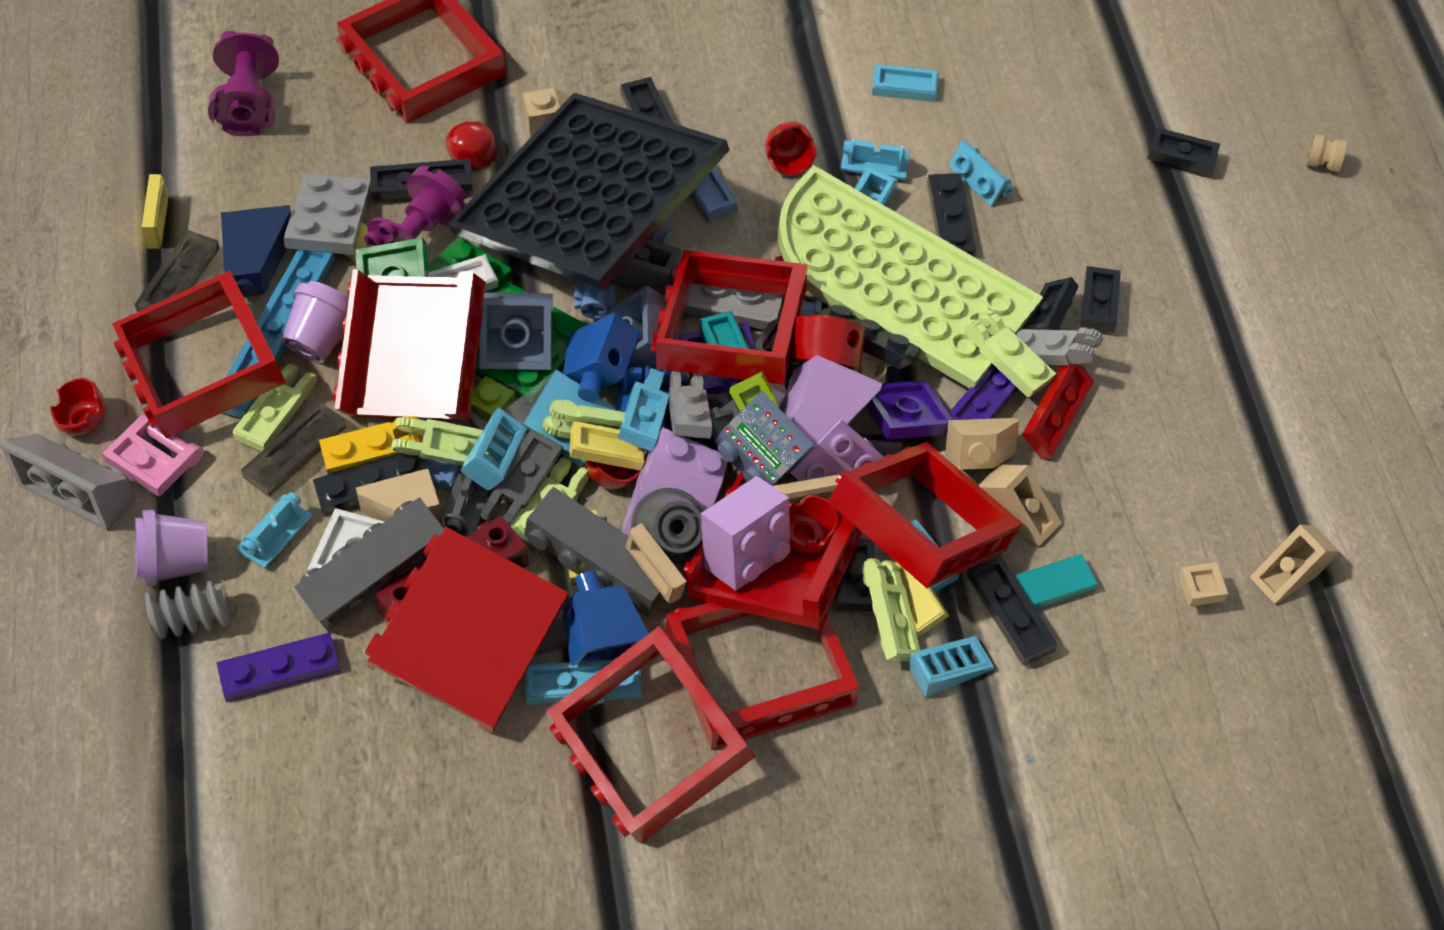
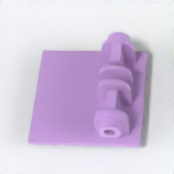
[789,419,884,481]

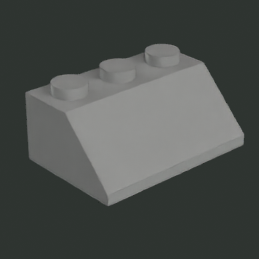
[0,434,135,531]

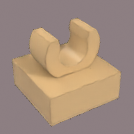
[1178,562,1228,607]

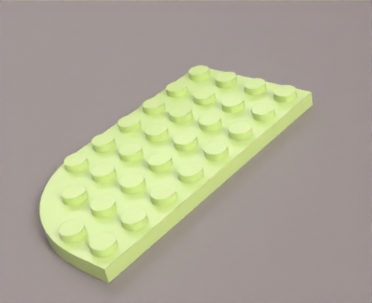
[778,165,1043,388]

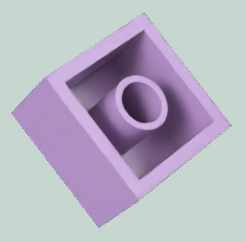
[701,476,791,591]

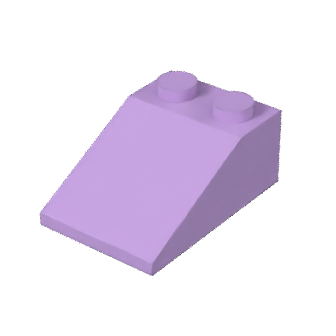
[621,428,728,565]

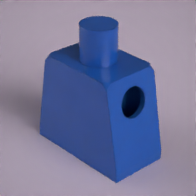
[563,313,640,402]
[562,571,649,665]

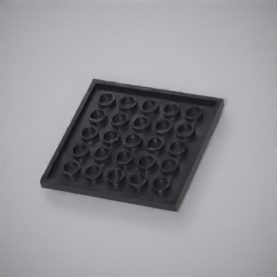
[448,92,730,290]

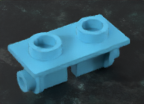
[840,138,910,180]
[948,139,1013,207]
[235,492,312,569]

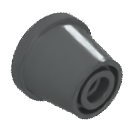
[630,488,704,563]

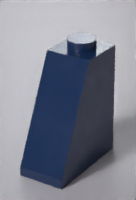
[221,205,292,297]

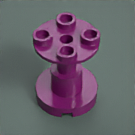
[208,31,279,136]
[364,166,467,247]

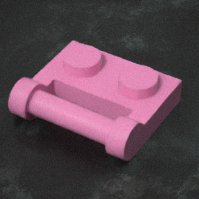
[102,414,204,497]

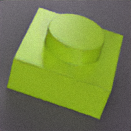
[729,372,779,411]
[471,376,516,421]

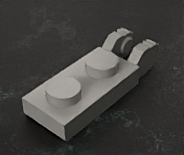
[1015,328,1104,366]
[668,371,712,439]

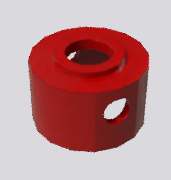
[790,315,866,370]

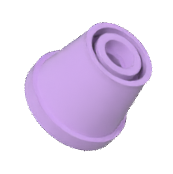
[281,281,349,363]
[135,510,208,586]

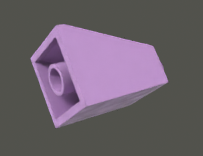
[780,355,882,456]

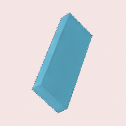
[525,659,642,705]

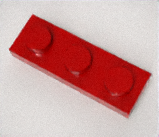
[1022,364,1094,459]

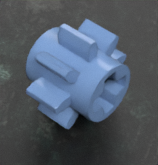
[574,283,616,319]

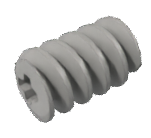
[145,579,230,639]

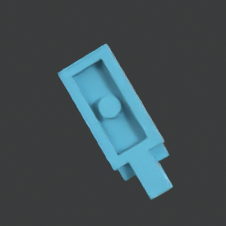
[617,368,669,452]

